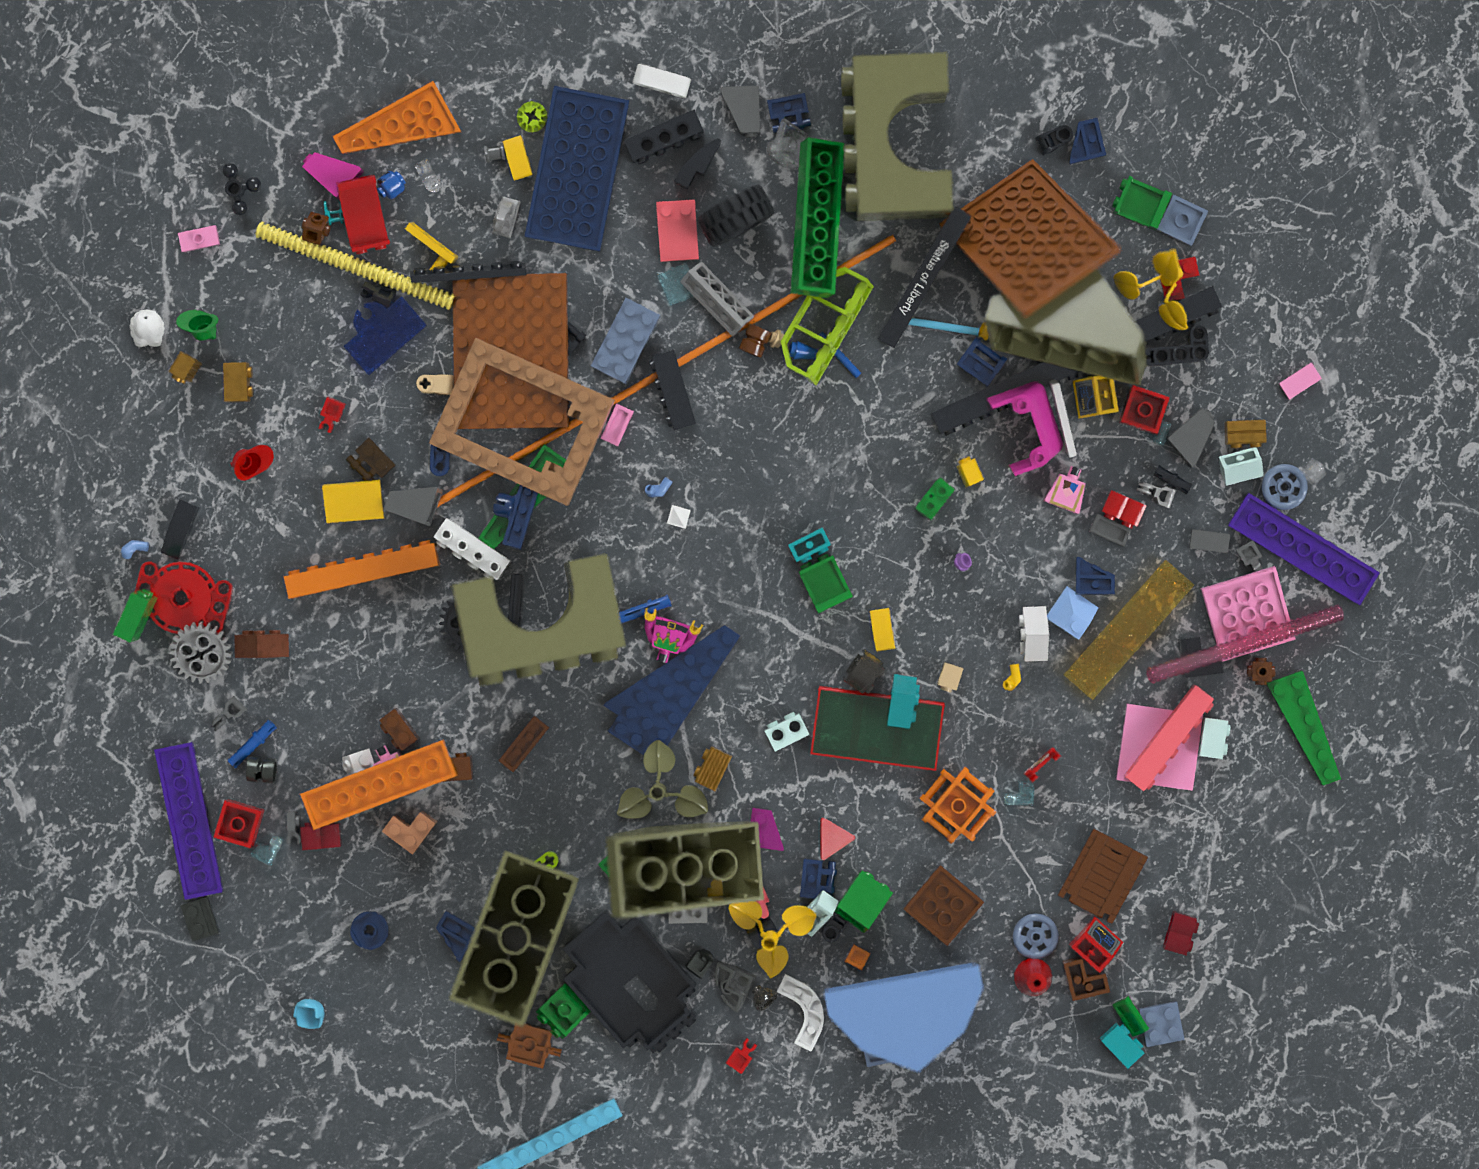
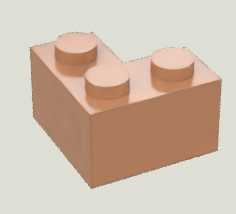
[382,810,438,854]

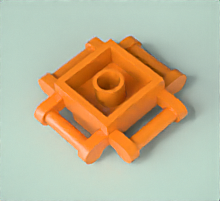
[919,767,997,844]

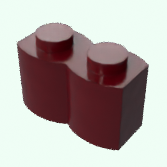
[300,822,342,850]
[1163,911,1199,955]

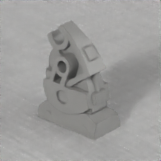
[492,196,521,239]

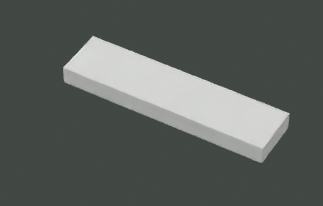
[1049,379,1077,457]

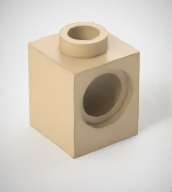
[937,662,963,693]

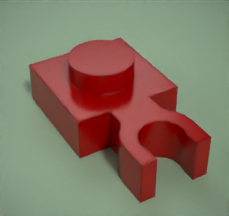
[319,396,346,433]
[725,1038,757,1074]

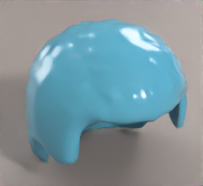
[293,999,325,1029]

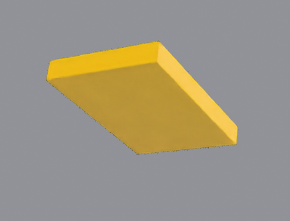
[322,480,384,523]

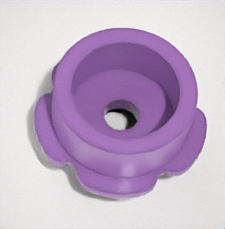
[954,553,972,571]

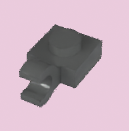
[1236,540,1263,572]
[286,811,301,844]

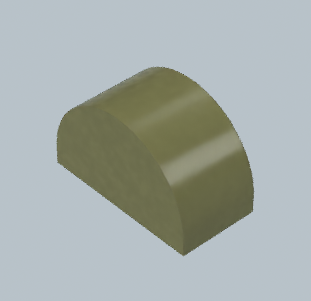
[449,851,579,1027]

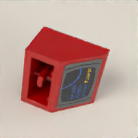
[1069,916,1123,973]

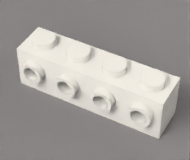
[434,518,511,581]

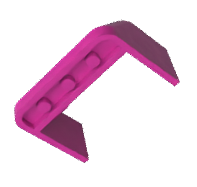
[986,381,1063,476]

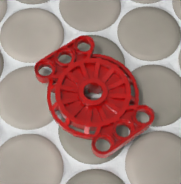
[135,562,233,634]

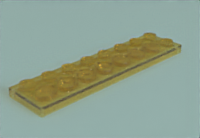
[1063,560,1194,700]

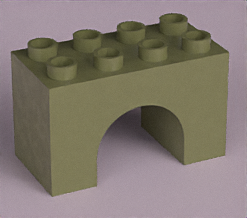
[841,52,953,221]
[451,554,626,686]

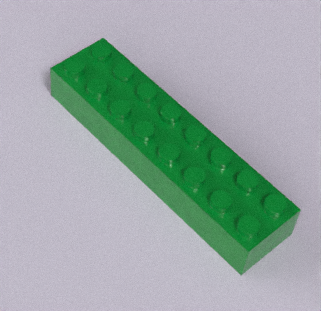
[791,137,844,298]

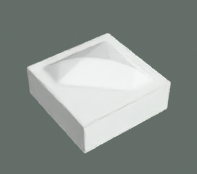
[667,505,691,529]

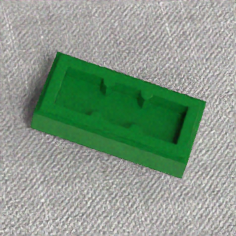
[1112,996,1149,1037]

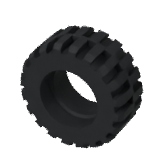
[698,185,774,247]

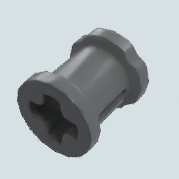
[484,143,506,163]

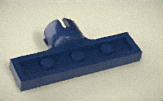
[493,485,538,550]

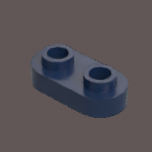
[430,444,450,476]

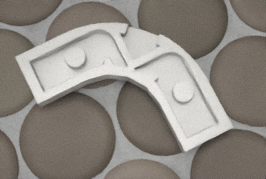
[777,974,824,1052]

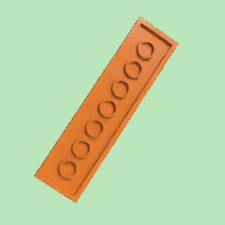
[300,740,457,830]

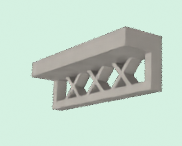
[680,261,754,337]

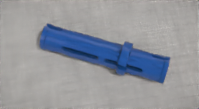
[619,595,672,623]
[228,720,277,768]

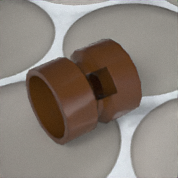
[739,324,772,358]

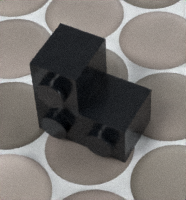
[1178,637,1224,678]

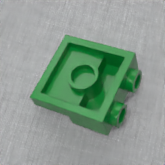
[536,983,591,1039]

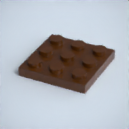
[903,865,984,946]

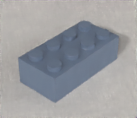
[591,298,661,385]

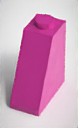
[302,152,364,200]

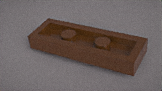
[498,716,550,773]

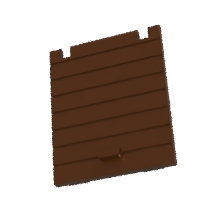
[1058,828,1148,924]

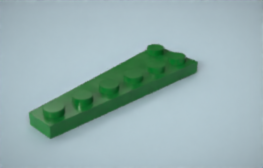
[478,444,566,549]
[1267,670,1341,786]

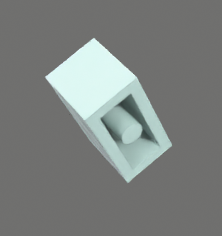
[1219,447,1263,486]
[1198,717,1230,759]

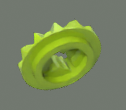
[517,101,547,132]

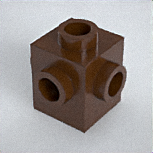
[301,212,331,245]
[1247,658,1275,685]

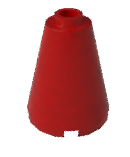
[1014,958,1053,996]

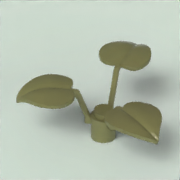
[617,740,708,819]

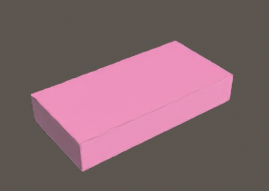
[1279,363,1322,400]
[601,404,634,446]

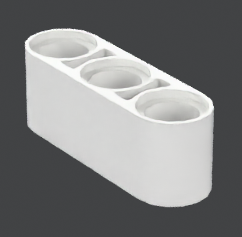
[632,64,691,98]

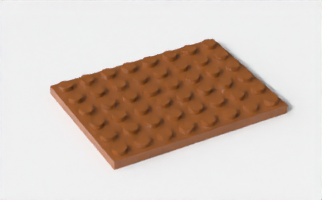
[939,159,1121,318]
[453,273,569,429]

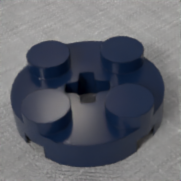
[350,911,389,950]

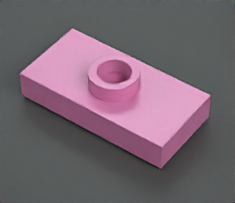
[178,225,220,252]

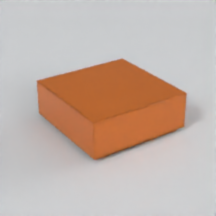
[845,944,871,971]

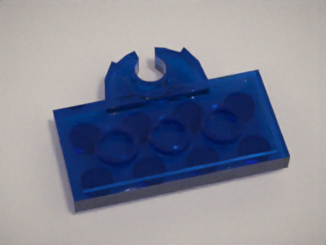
[344,296,427,376]

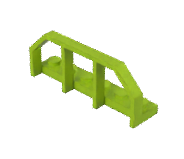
[781,267,874,386]

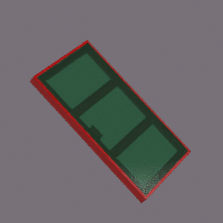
[810,686,945,771]

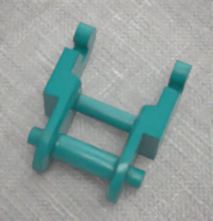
[324,201,344,225]

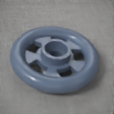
[1262,464,1308,510]
[1013,914,1059,959]

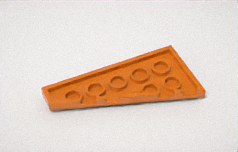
[333,81,461,154]

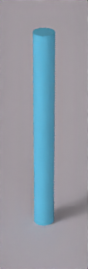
[908,318,979,336]

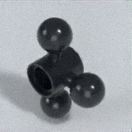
[223,163,261,215]

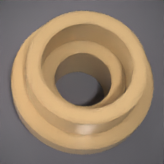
[768,329,784,348]

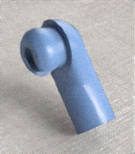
[645,477,673,498]
[121,540,149,559]

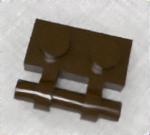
[346,437,396,481]

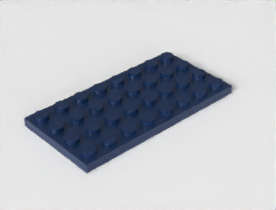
[524,86,630,252]

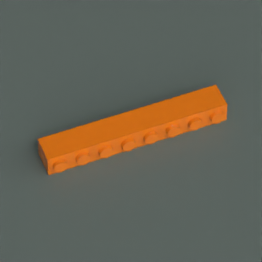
[284,540,440,599]

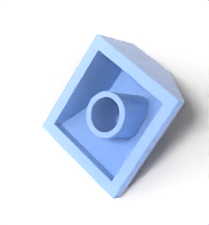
[1047,586,1099,640]

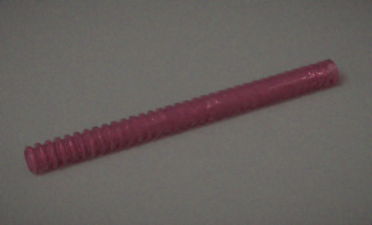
[1146,604,1344,684]

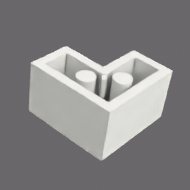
[1019,606,1049,661]

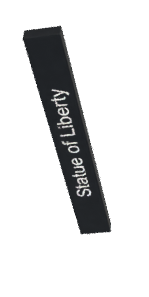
[878,206,972,348]

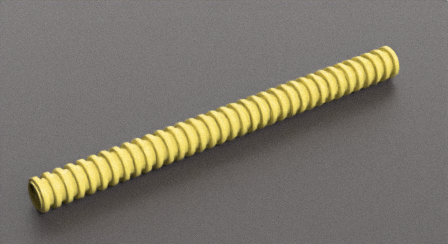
[255,222,455,310]

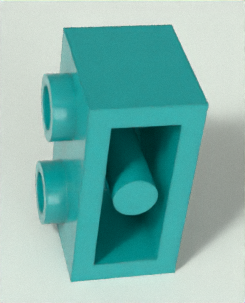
[788,527,831,563]
[1100,1023,1144,1069]

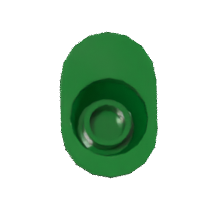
[176,310,219,341]

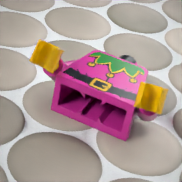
[644,608,703,663]

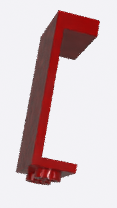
[336,175,390,254]

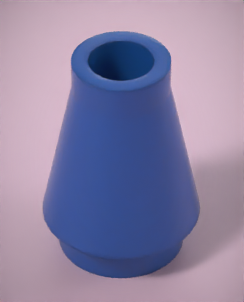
[789,341,818,360]

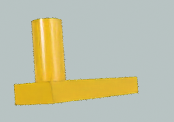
[405,222,459,270]

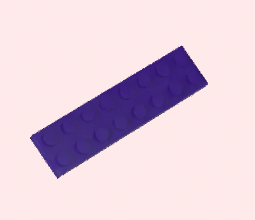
[1227,493,1380,605]
[154,742,224,900]

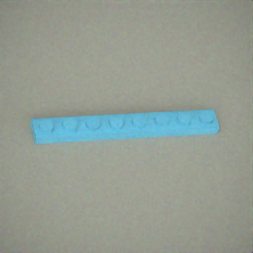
[477,1098,622,1169]

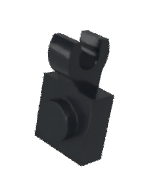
[360,282,397,307]

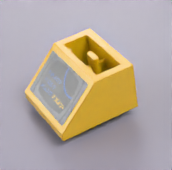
[1072,376,1119,419]

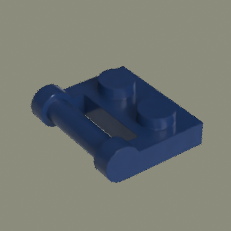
[956,337,1007,387]

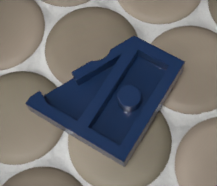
[1069,118,1106,165]
[1075,557,1115,595]
[436,910,476,962]

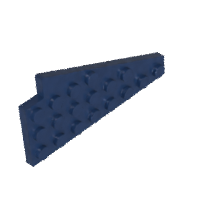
[603,625,740,755]

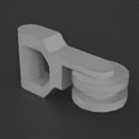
[1136,482,1176,508]

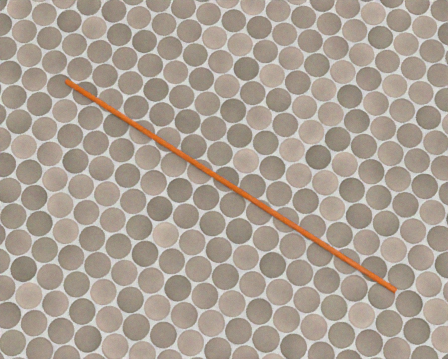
[437,234,896,507]

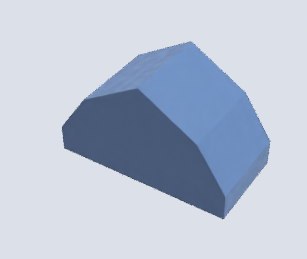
[824,962,983,1072]

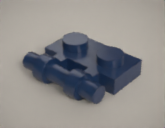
[767,93,811,134]
[800,858,837,899]

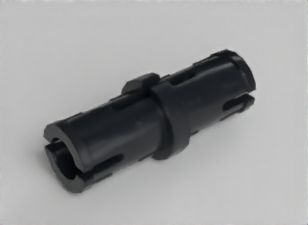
[1153,465,1193,495]

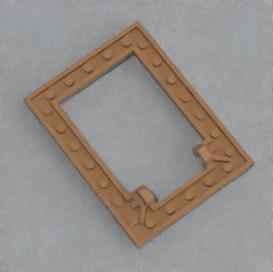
[429,338,615,506]

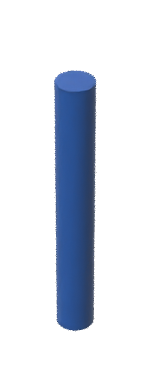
[819,331,861,378]

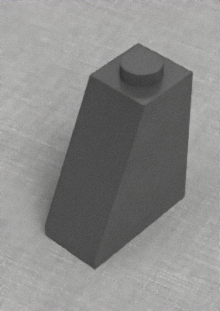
[720,86,760,138]
[1166,408,1215,468]
[383,487,443,526]

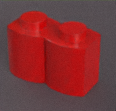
[1101,490,1147,529]

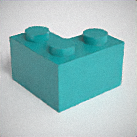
[887,674,920,729]

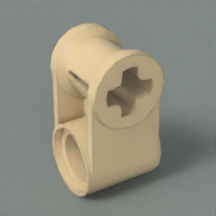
[416,374,454,395]

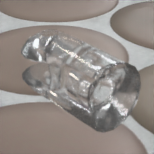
[414,159,442,193]

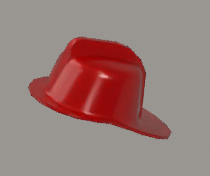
[230,445,274,481]

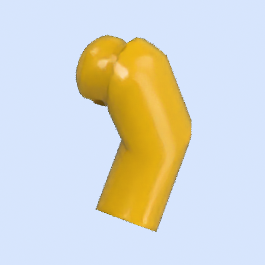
[1003,664,1021,691]

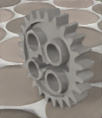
[169,622,233,684]

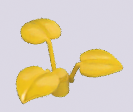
[1113,249,1188,330]
[729,901,817,978]

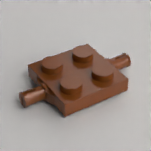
[497,1023,562,1069]

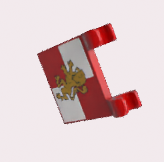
[1024,747,1061,782]

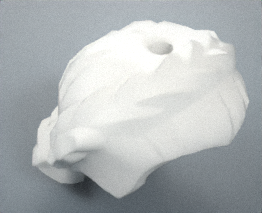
[130,310,165,347]

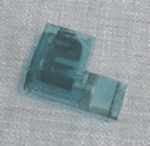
[1004,781,1034,806]
[251,835,284,866]

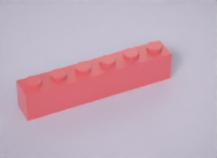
[1124,685,1214,791]

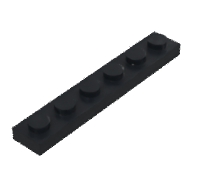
[410,261,527,283]

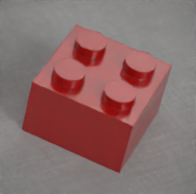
[1118,385,1170,435]
[214,799,265,848]

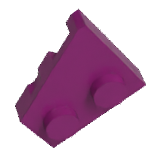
[751,807,784,851]

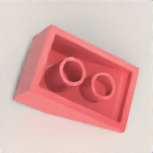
[656,200,699,262]

